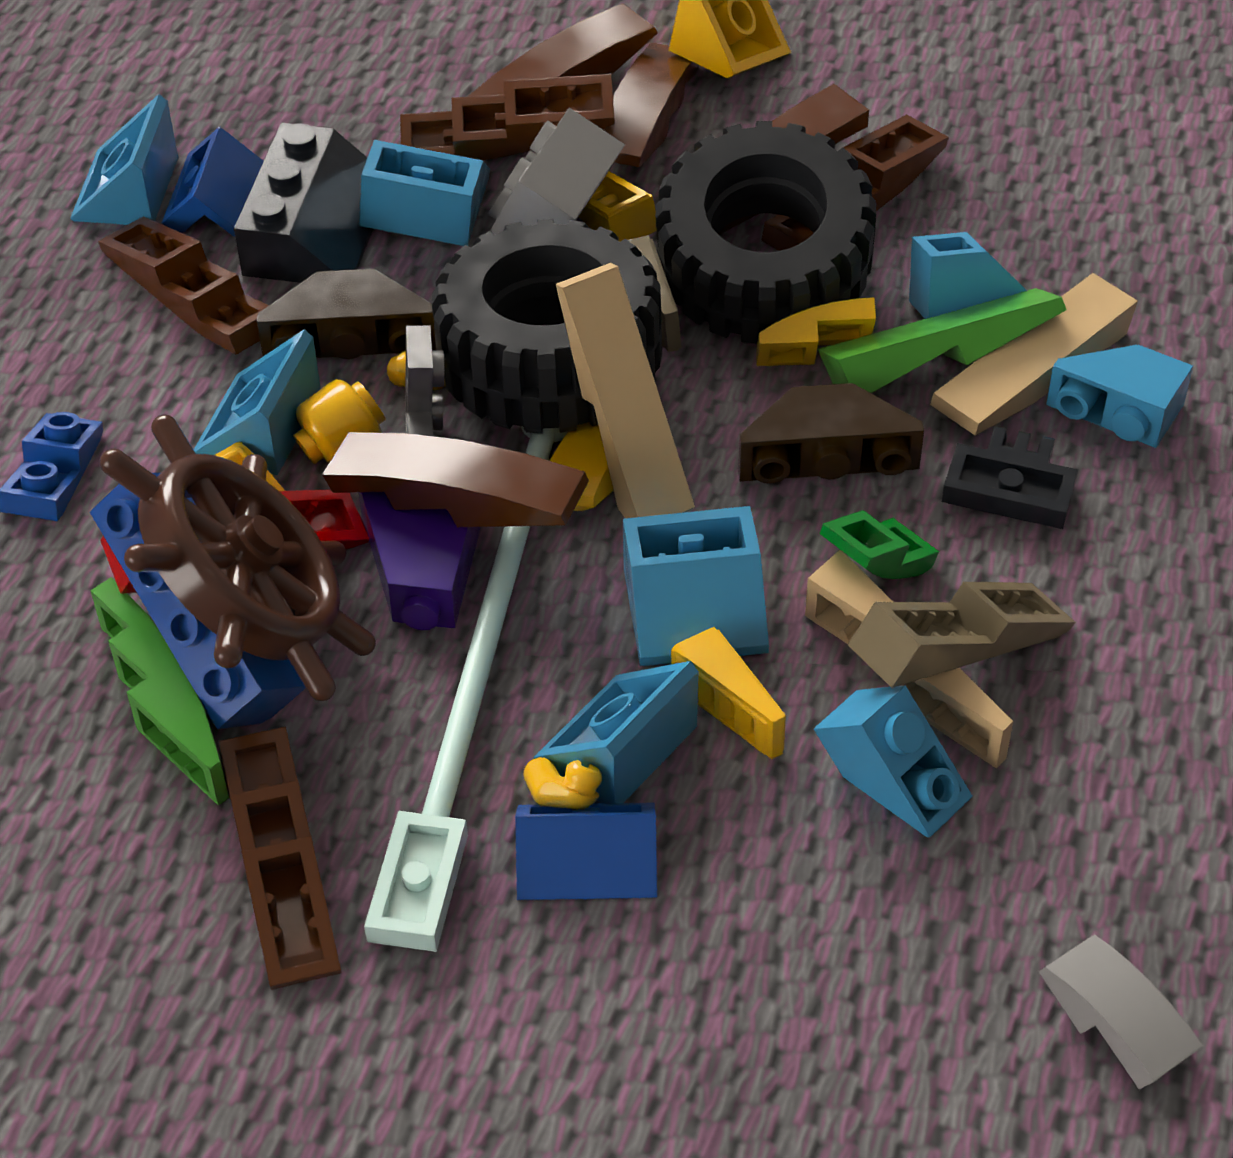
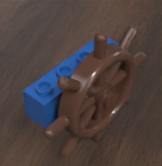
[90,414,376,729]

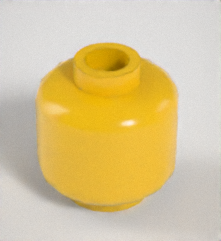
[293,379,386,464]

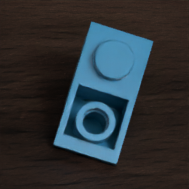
[909,232,1027,319]
[1046,344,1193,448]
[814,685,973,837]

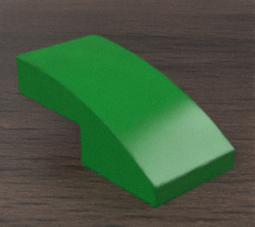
[819,510,939,579]

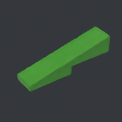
[818,288,1067,393]

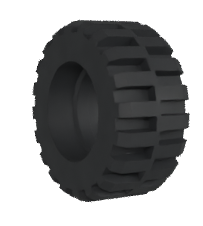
[656,121,876,344]
[432,219,662,434]

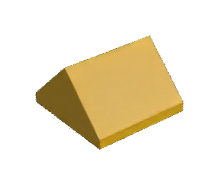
[669,0,791,78]

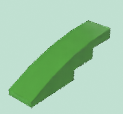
[91,577,229,806]

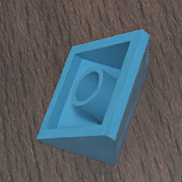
[70,94,178,225]
[194,329,321,475]
[533,661,699,803]

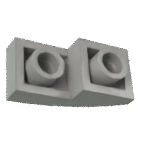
[1038,934,1203,1089]

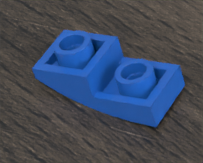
[0,412,103,521]

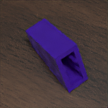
[358,492,481,630]

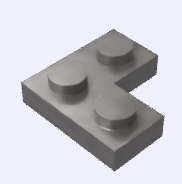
[405,326,445,438]

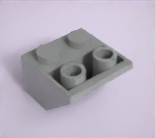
[488,107,625,234]

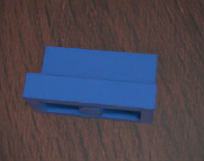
[162,126,264,237]
[515,803,657,900]

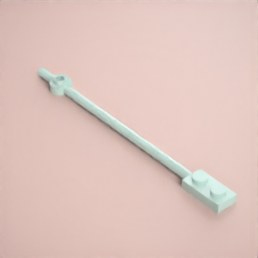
[364,426,568,952]

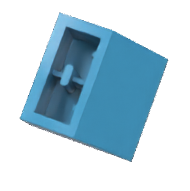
[360,140,490,246]
[623,506,769,666]

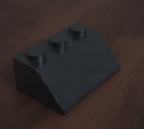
[234,123,373,283]

